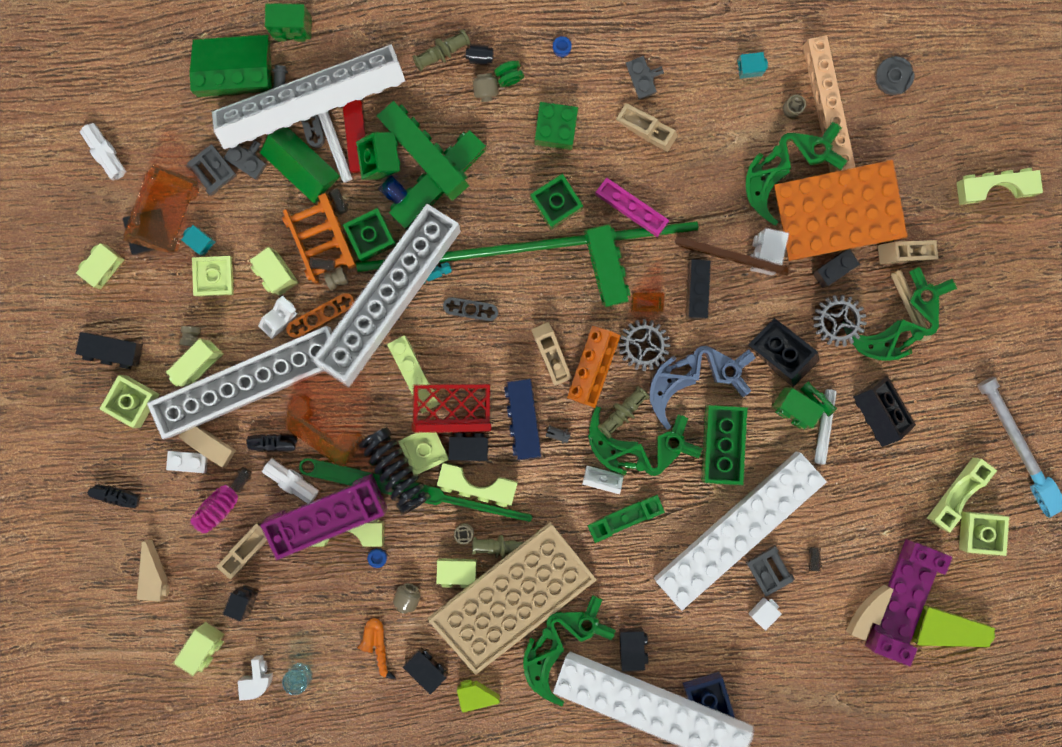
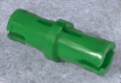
[800,382,837,417]

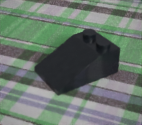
[748,318,820,388]

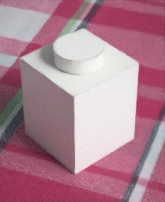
[748,597,781,631]

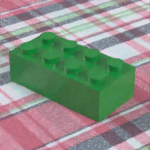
[584,225,631,307]
[701,405,748,485]

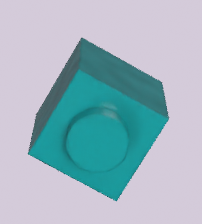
[737,52,768,79]
[181,225,216,256]

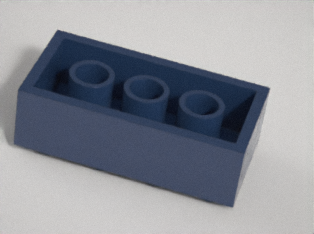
[504,379,541,460]
[683,672,735,718]

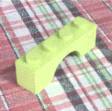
[956,168,1043,205]
[387,336,440,413]
[927,457,997,532]
[437,462,518,507]
[310,518,384,547]

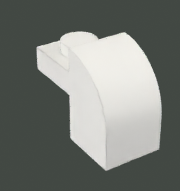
[258,296,297,339]
[238,655,273,700]

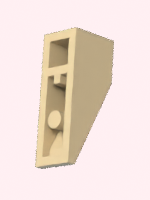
[878,240,938,264]
[531,322,572,386]
[137,539,170,602]

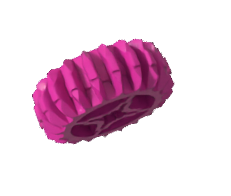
[190,485,238,534]

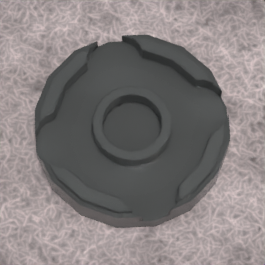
[875,56,915,96]

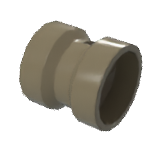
[783,95,806,118]
[323,266,349,291]
[179,326,201,346]
[454,523,474,544]

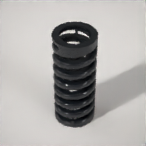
[358,427,431,515]

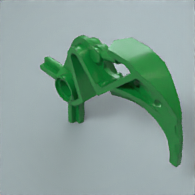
[746,122,848,226]
[841,267,957,361]
[588,406,703,476]
[523,595,616,706]

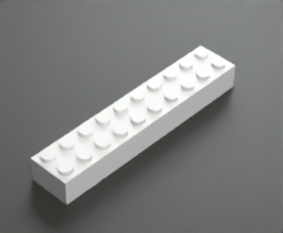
[212,44,405,149]
[313,204,461,387]
[147,326,333,439]
[654,452,827,611]
[553,651,753,747]

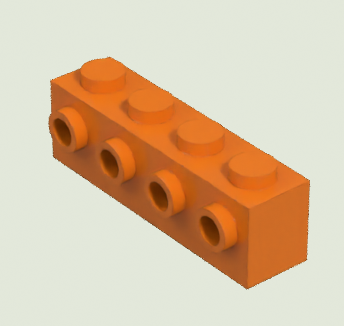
[567,326,621,408]

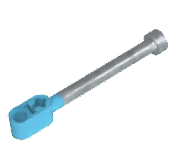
[977,377,1062,518]

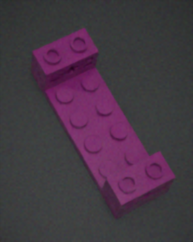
[260,473,388,560]
[865,539,952,667]

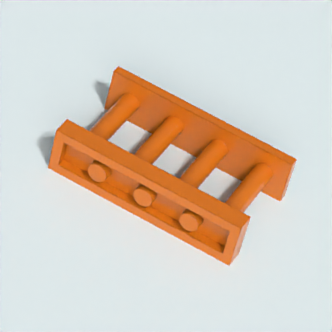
[282,193,356,284]

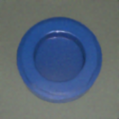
[553,36,572,57]
[367,548,387,568]

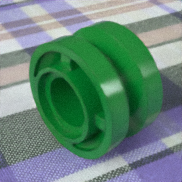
[494,61,525,87]

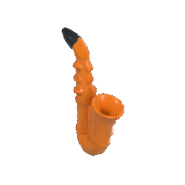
[357,618,396,679]

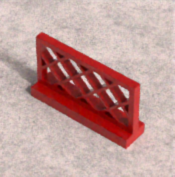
[411,384,491,433]

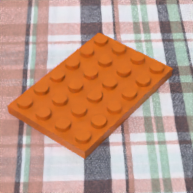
[774,160,907,261]

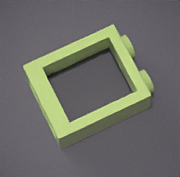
[166,339,223,386]

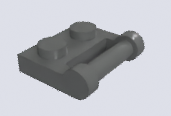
[186,144,237,196]
[746,545,795,597]

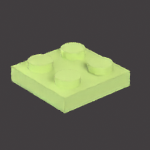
[192,256,234,296]
[398,432,449,475]

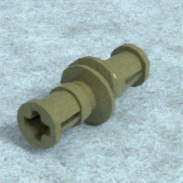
[412,29,470,72]
[597,386,650,438]
[472,535,524,559]

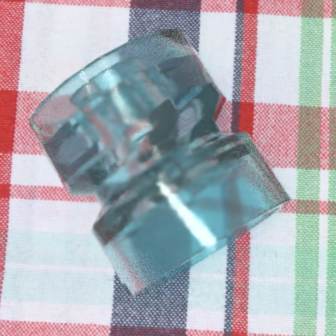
[282,663,312,695]

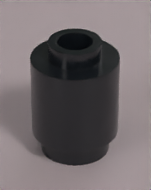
[466,44,493,65]

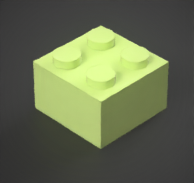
[250,247,299,296]
[100,375,160,428]
[959,511,1009,556]
[174,622,225,676]

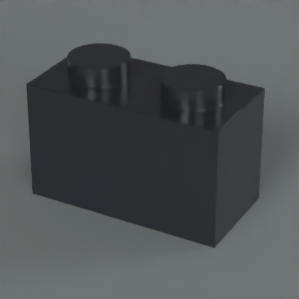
[812,249,860,288]
[449,433,489,461]
[223,585,258,622]
[619,628,648,671]
[403,647,448,695]

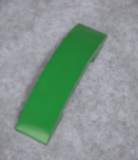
[587,495,665,543]

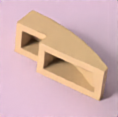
[616,103,678,152]
[179,426,236,467]
[216,523,267,580]
[846,585,894,641]

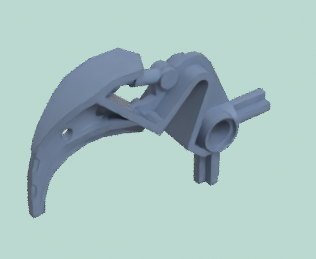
[649,346,755,430]

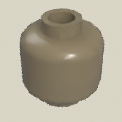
[473,73,499,102]
[393,583,421,614]

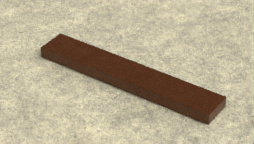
[674,236,790,276]

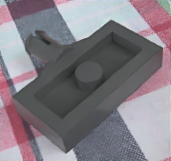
[626,56,664,100]
[224,140,267,180]

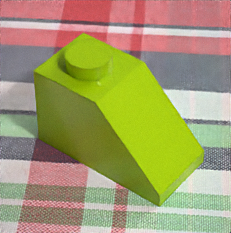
[457,680,500,713]

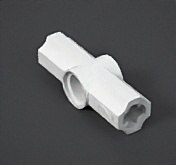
[80,123,127,180]
[262,458,319,504]

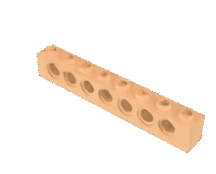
[803,35,856,173]

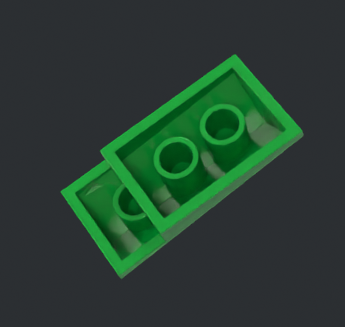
[260,127,340,204]

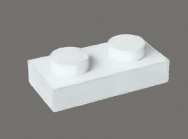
[166,451,208,473]
[582,466,624,494]

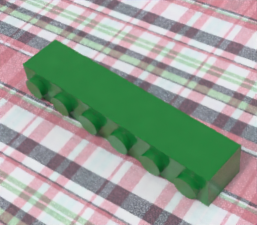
[377,101,469,201]
[389,130,487,230]

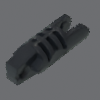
[246,434,298,451]
[87,484,140,508]

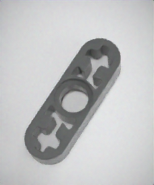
[443,297,498,321]

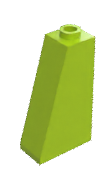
[911,605,995,647]

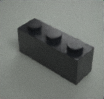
[686,259,711,320]
[75,332,143,369]

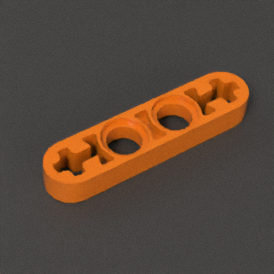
[286,293,355,338]

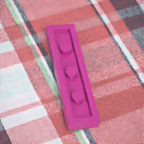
[595,178,669,238]

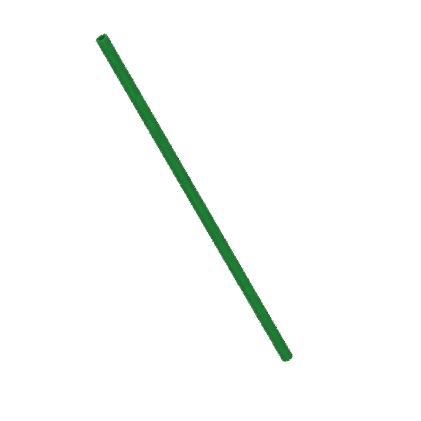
[356,221,698,272]

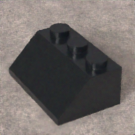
[853,376,916,447]

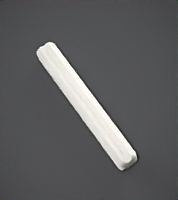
[318,112,352,182]
[814,389,837,465]

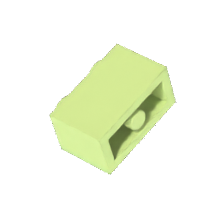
[76,243,125,289]
[437,558,477,588]

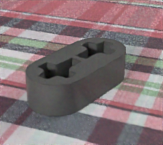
[301,115,325,148]

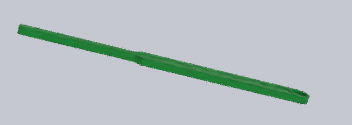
[299,458,532,522]

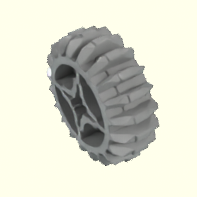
[813,295,867,347]
[618,319,670,371]

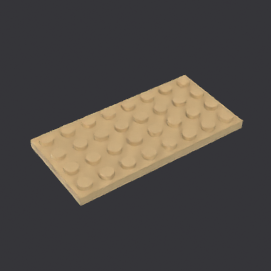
[428,522,596,675]

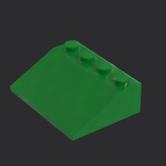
[189,35,273,97]

